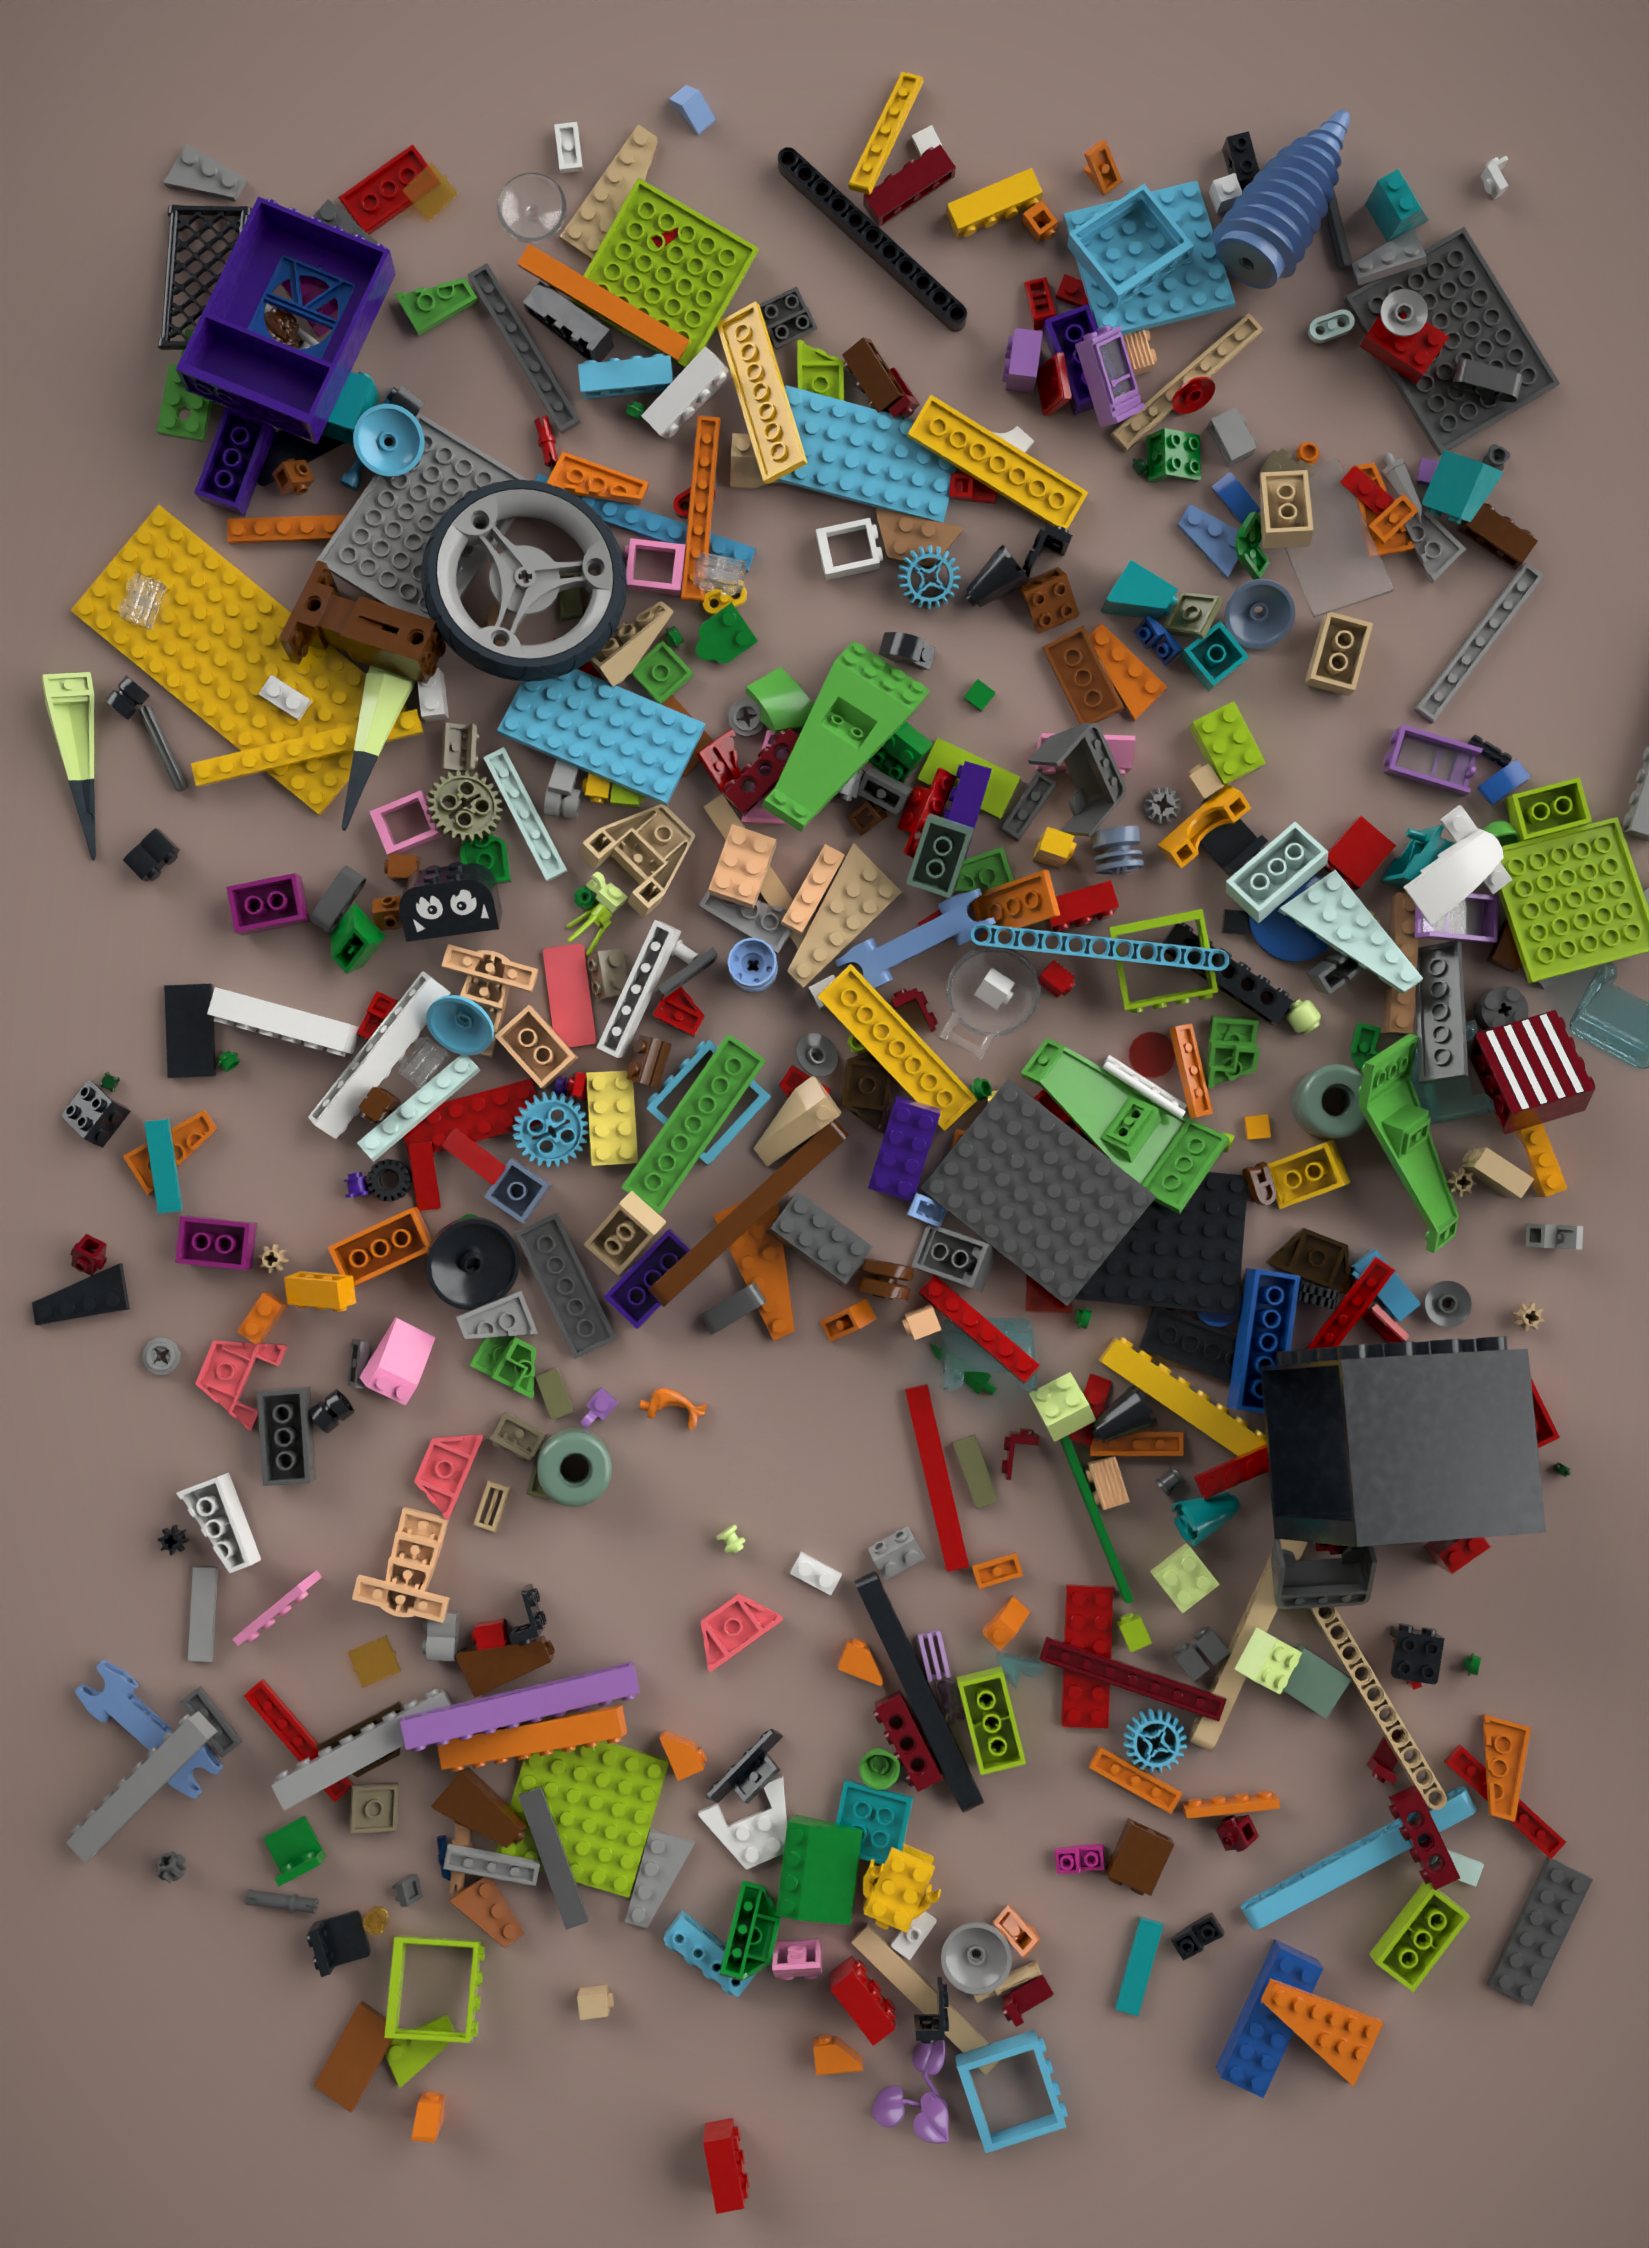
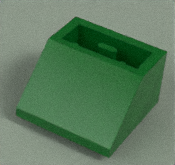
[869,722,933,783]
[330,903,386,974]

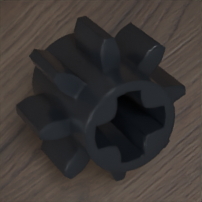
[157,1524,190,1555]

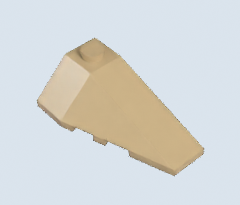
[730,433,780,489]
[589,601,673,687]
[754,1076,841,1167]

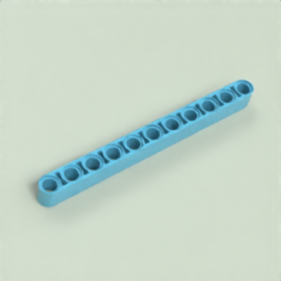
[971,924,1229,971]
[1241,1786,1477,1930]

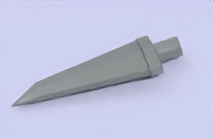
[1382,453,1422,524]

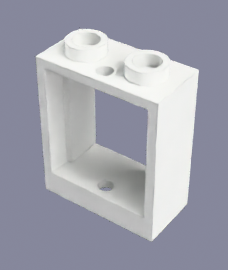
[816,518,883,580]

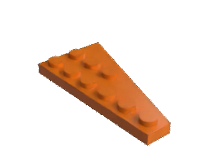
[713,1201,795,1341]
[1261,1979,1384,2087]

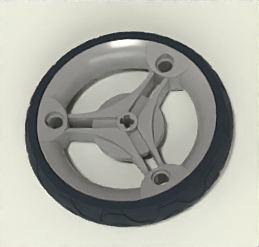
[421,480,627,682]

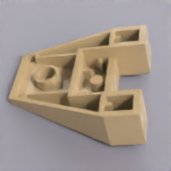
[578,804,696,919]

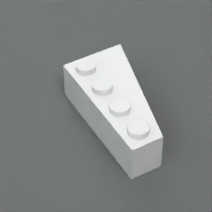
[641,346,732,439]
[176,1472,261,1573]

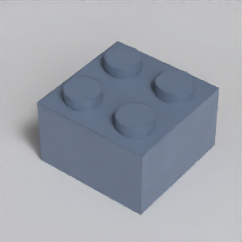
[484,1158,552,1224]

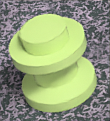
[716,1525,745,1555]

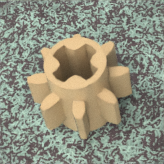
[1447,1168,1477,1197]
[258,1244,289,1273]
[1513,1302,1544,1331]

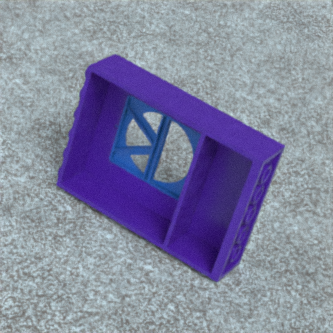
[176,197,396,444]

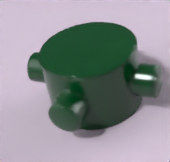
[1132,458,1148,476]
[100,1072,120,1092]
[1553,1462,1571,1477]

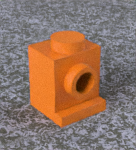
[1021,200,1058,243]

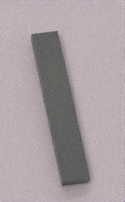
[518,1786,589,1930]

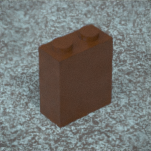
[1105,1818,1174,1896]

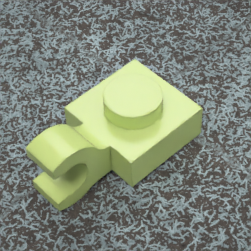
[586,872,628,913]

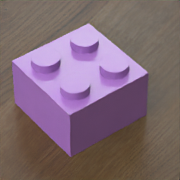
[1002,328,1043,394]

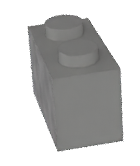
[1207,407,1257,467]

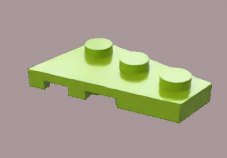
[385,2013,455,2088]

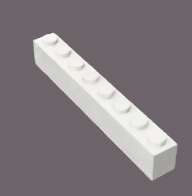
[308,971,451,1139]

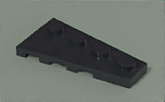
[32,1263,130,1325]

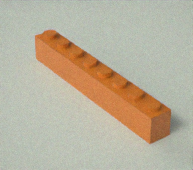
[437,1705,627,1772]

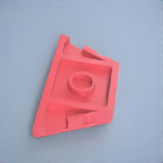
[414,1434,485,1520]
[700,1593,783,1672]

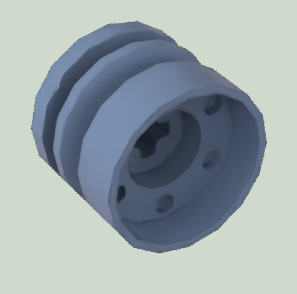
[1091,826,1144,875]

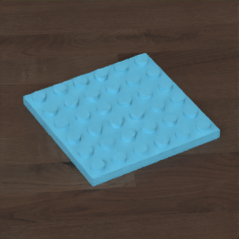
[1063,180,1236,335]

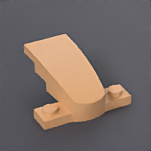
[441,944,539,1058]
[352,1507,450,1623]

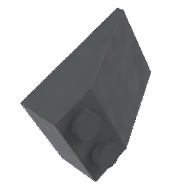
[912,1223,998,1292]

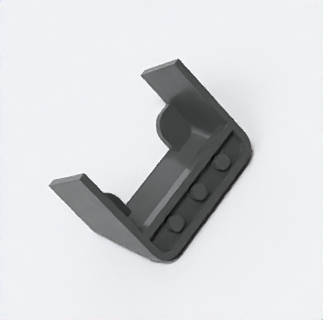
[1028,722,1126,837]
[1271,1538,1377,1609]

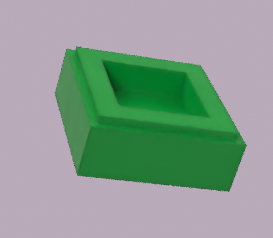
[963,679,996,712]

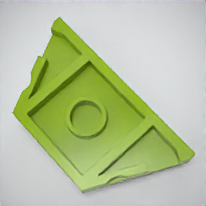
[797,340,844,401]

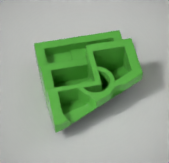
[745,667,814,734]
[1206,1015,1260,1089]
[469,1336,536,1399]

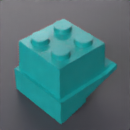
[1380,825,1455,889]

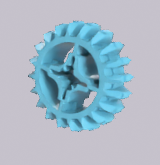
[898,545,961,609]
[1123,1708,1187,1773]

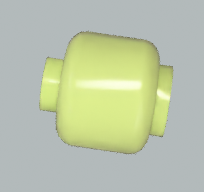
[1286,999,1321,1034]

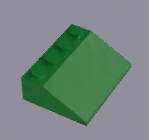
[776,1815,863,1925]

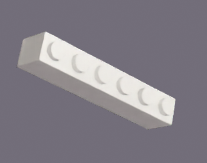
[596,920,681,1058]

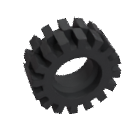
[367,1159,412,1201]
[1297,1282,1340,1309]

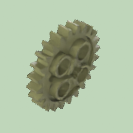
[426,770,503,844]

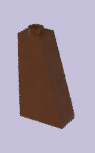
[455,1636,555,1698]
[431,1767,529,1848]

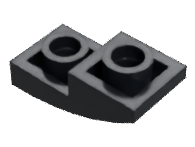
[1171,1912,1224,1961]

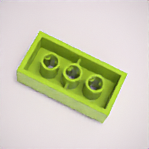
[956,1666,1026,1775]
[1369,1882,1470,1993]

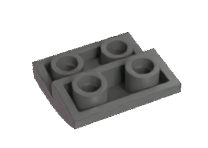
[759,287,817,349]

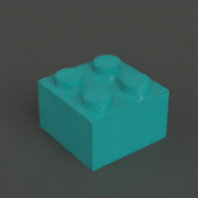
[1180,621,1249,692]

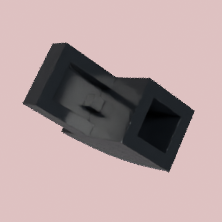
[878,632,936,670]

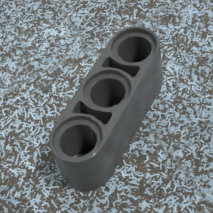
[1452,359,1523,403]
[309,866,367,934]
[699,1282,767,1335]

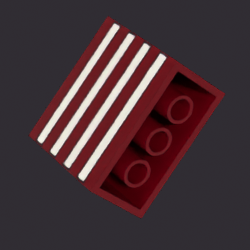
[1468,1010,1595,1134]

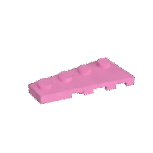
[232,1570,322,1646]

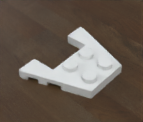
[698,1775,787,1870]

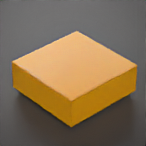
[1244,1114,1271,1140]

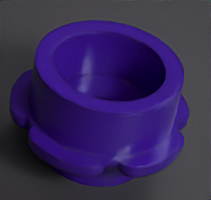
[553,1077,568,1098]

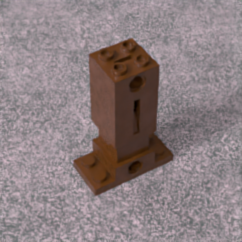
[279,560,446,684]

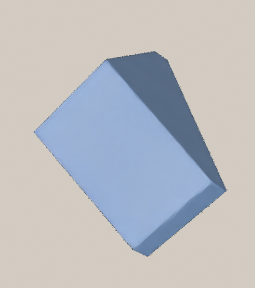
[669,85,716,135]
[907,1193,947,1227]

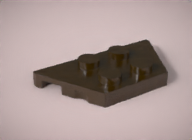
[840,1052,892,1133]
[1266,1228,1351,1294]
[316,1701,401,1777]

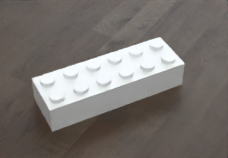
[207,987,359,1057]

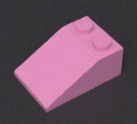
[359,1317,435,1406]
[772,1939,822,1980]

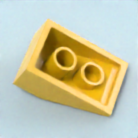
[1267,1139,1351,1209]

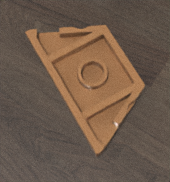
[876,507,963,568]

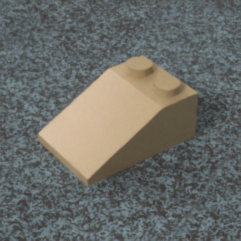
[1260,470,1314,548]

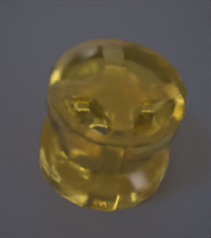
[363,1906,390,1935]

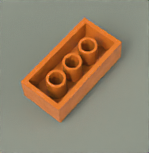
[327,1207,433,1287]

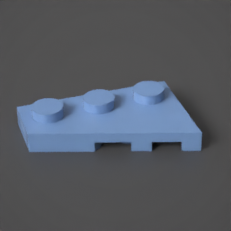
[1177,504,1238,579]

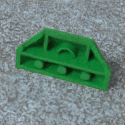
[719,1880,781,1981]

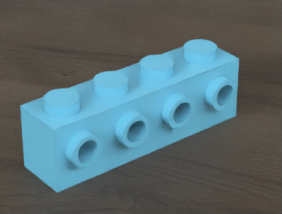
[578,353,674,400]
[663,1910,755,1997]

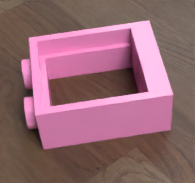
[624,538,686,596]
[370,790,442,855]

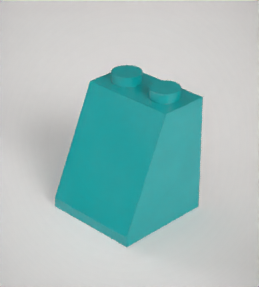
[1365,169,1428,243]
[322,372,380,445]
[1421,450,1504,524]
[1101,560,1178,620]

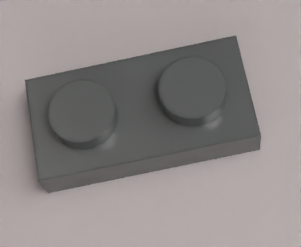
[348,1339,371,1389]

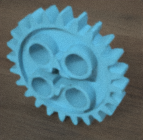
[512,1091,589,1167]

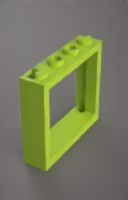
[1108,909,1218,1014]
[384,1935,485,2043]

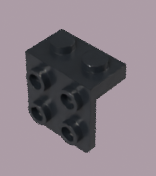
[1023,524,1073,578]
[1200,818,1268,876]
[62,1080,131,1148]
[509,1584,547,1646]
[1390,1623,1445,1685]
[307,1910,371,1977]
[914,1977,949,2044]

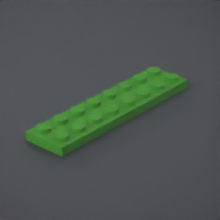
[621,1034,766,1214]

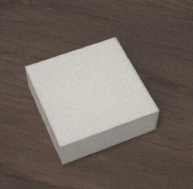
[911,125,942,157]

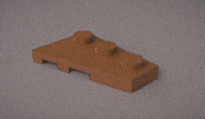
[447,1876,525,1948]

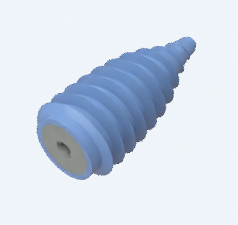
[1213,110,1350,289]

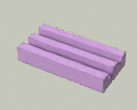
[918,1630,951,1682]

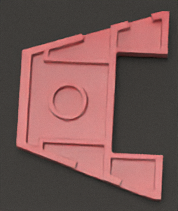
[195,1340,288,1431]

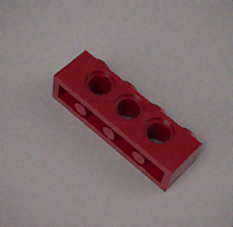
[724,728,799,817]
[873,1690,943,1792]
[1388,1785,1460,1890]

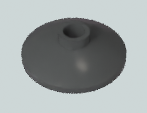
[795,1033,838,1077]
[1424,1281,1472,1327]

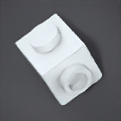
[1480,156,1509,200]

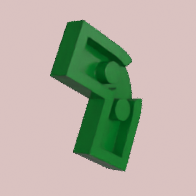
[1235,512,1270,580]
[1350,1022,1381,1070]

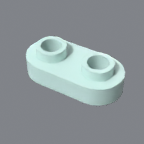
[1308,310,1354,343]

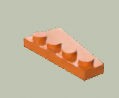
[547,451,649,505]
[1349,462,1414,559]
[1089,623,1167,721]
[123,1109,218,1196]
[1482,1714,1531,1822]

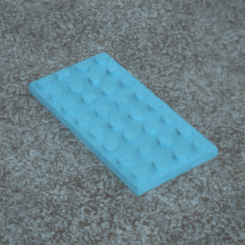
[775,385,956,523]
[497,669,706,806]

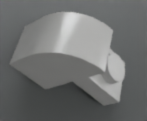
[1525,1223,1583,1250]

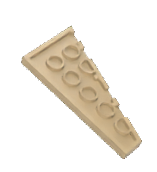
[560,124,658,261]
[787,842,902,989]

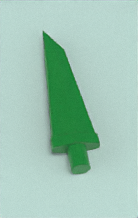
[930,1343,997,1395]

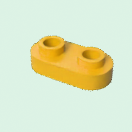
[702,582,747,616]

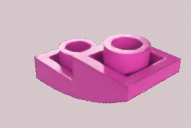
[1055,1844,1106,1874]

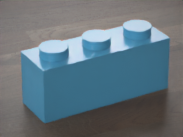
[1350,1249,1421,1322]

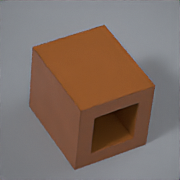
[384,854,421,881]

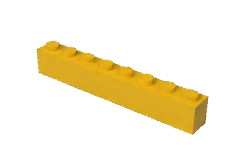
[1098,1337,1267,1456]

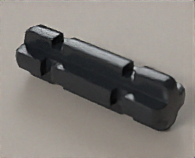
[1468,735,1512,767]

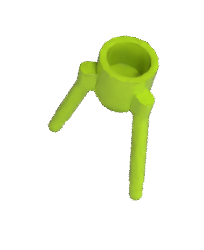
[566,903,613,956]

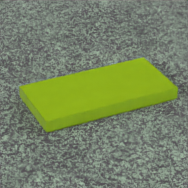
[917,737,1021,820]

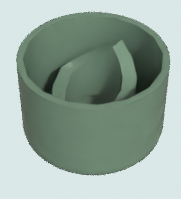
[1291,1064,1368,1139]
[537,1427,612,1507]

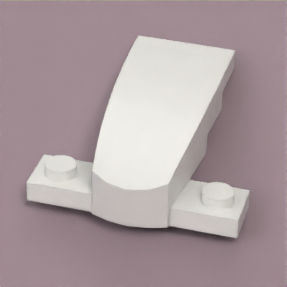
[1403,805,1512,926]

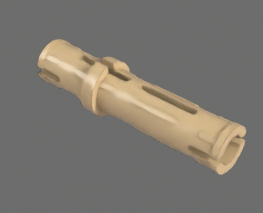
[973,1960,1042,2003]

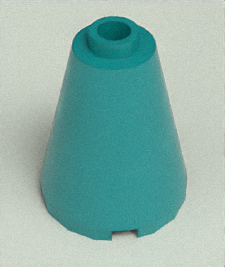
[1171,1492,1240,1547]

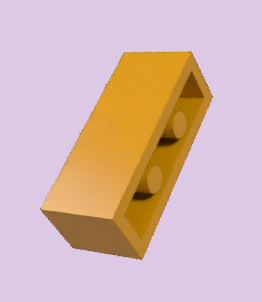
[284,1271,356,1312]

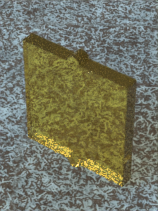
[402,162,458,221]
[348,1635,401,1687]

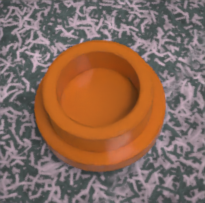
[1296,442,1320,465]

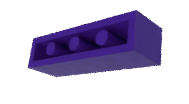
[943,761,992,859]

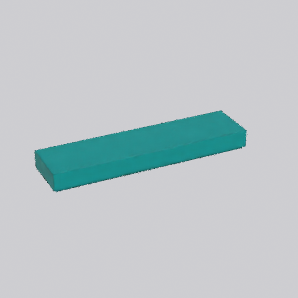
[144,1118,183,1214]
[1115,1916,1163,2016]

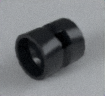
[105,675,150,720]
[309,1389,355,1433]

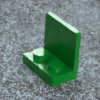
[1146,428,1201,483]
[263,1816,327,1887]

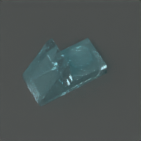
[996,1652,1045,1688]

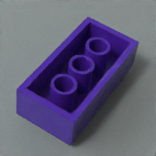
[1042,304,1121,415]
[194,407,276,517]
[868,1095,941,1202]
[604,1229,691,1329]

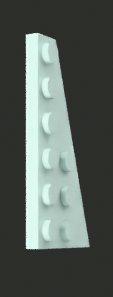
[1278,870,1423,994]

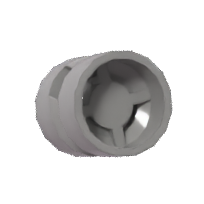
[544,788,582,820]

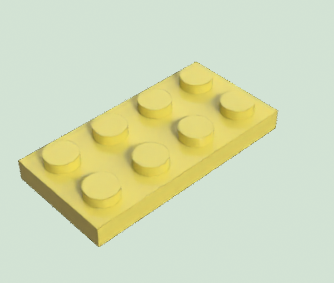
[585,1071,638,1166]

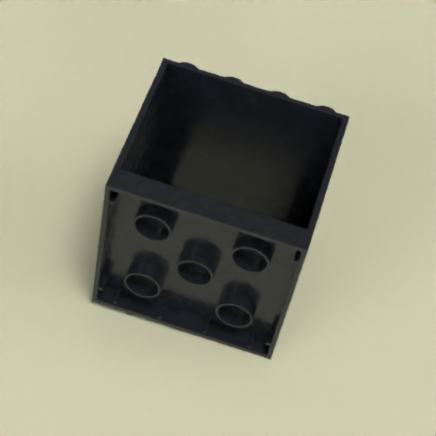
[1260,1336,1546,1547]

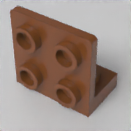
[1017,567,1079,634]

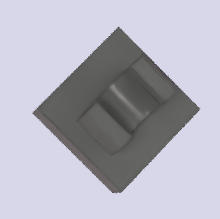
[392,1874,423,1907]

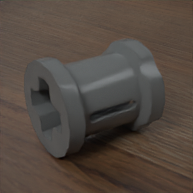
[1155,1466,1186,1497]

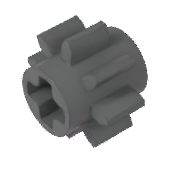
[156,1851,187,1883]

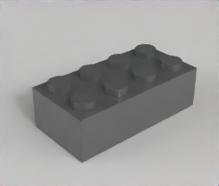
[767,1191,873,1287]
[257,1386,316,1486]

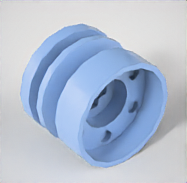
[728,938,778,993]

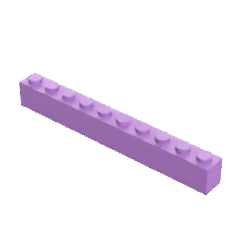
[400,1661,640,1752]

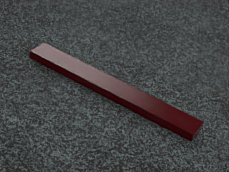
[1039,1636,1227,1722]

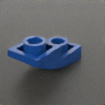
[1211,472,1261,524]
[1134,616,1183,665]
[1477,759,1531,806]

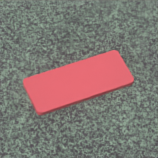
[543,944,597,1048]

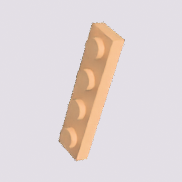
[781,844,845,935]

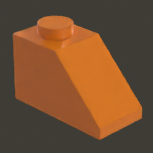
[820,1298,877,1342]
[981,1596,1030,1651]
[837,1638,883,1686]
[659,1730,707,1781]
[813,2034,863,2076]
[411,2091,446,2143]

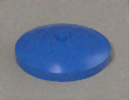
[1248,874,1330,962]

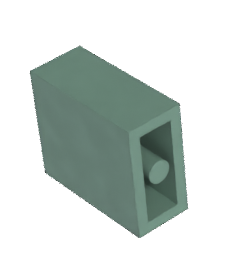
[1283,1644,1352,1719]

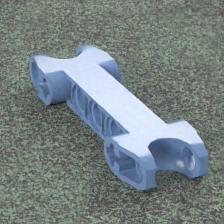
[835,888,996,989]
[75,1660,224,1799]

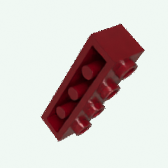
[863,144,956,227]

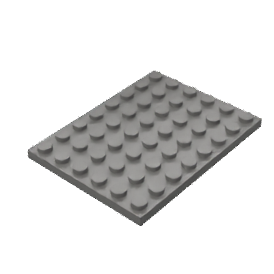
[316,412,528,619]

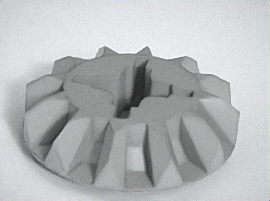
[728,699,764,736]
[1144,787,1181,824]
[143,1338,181,1375]

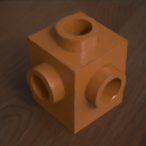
[272,459,315,495]
[372,895,403,931]

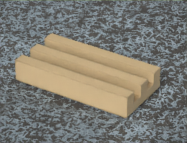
[473,1480,511,1532]

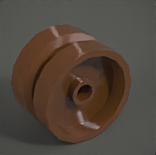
[858,1258,914,1300]

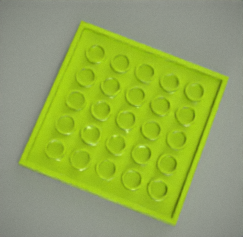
[570,178,759,369]
[1498,817,1649,984]
[496,1740,669,1898]

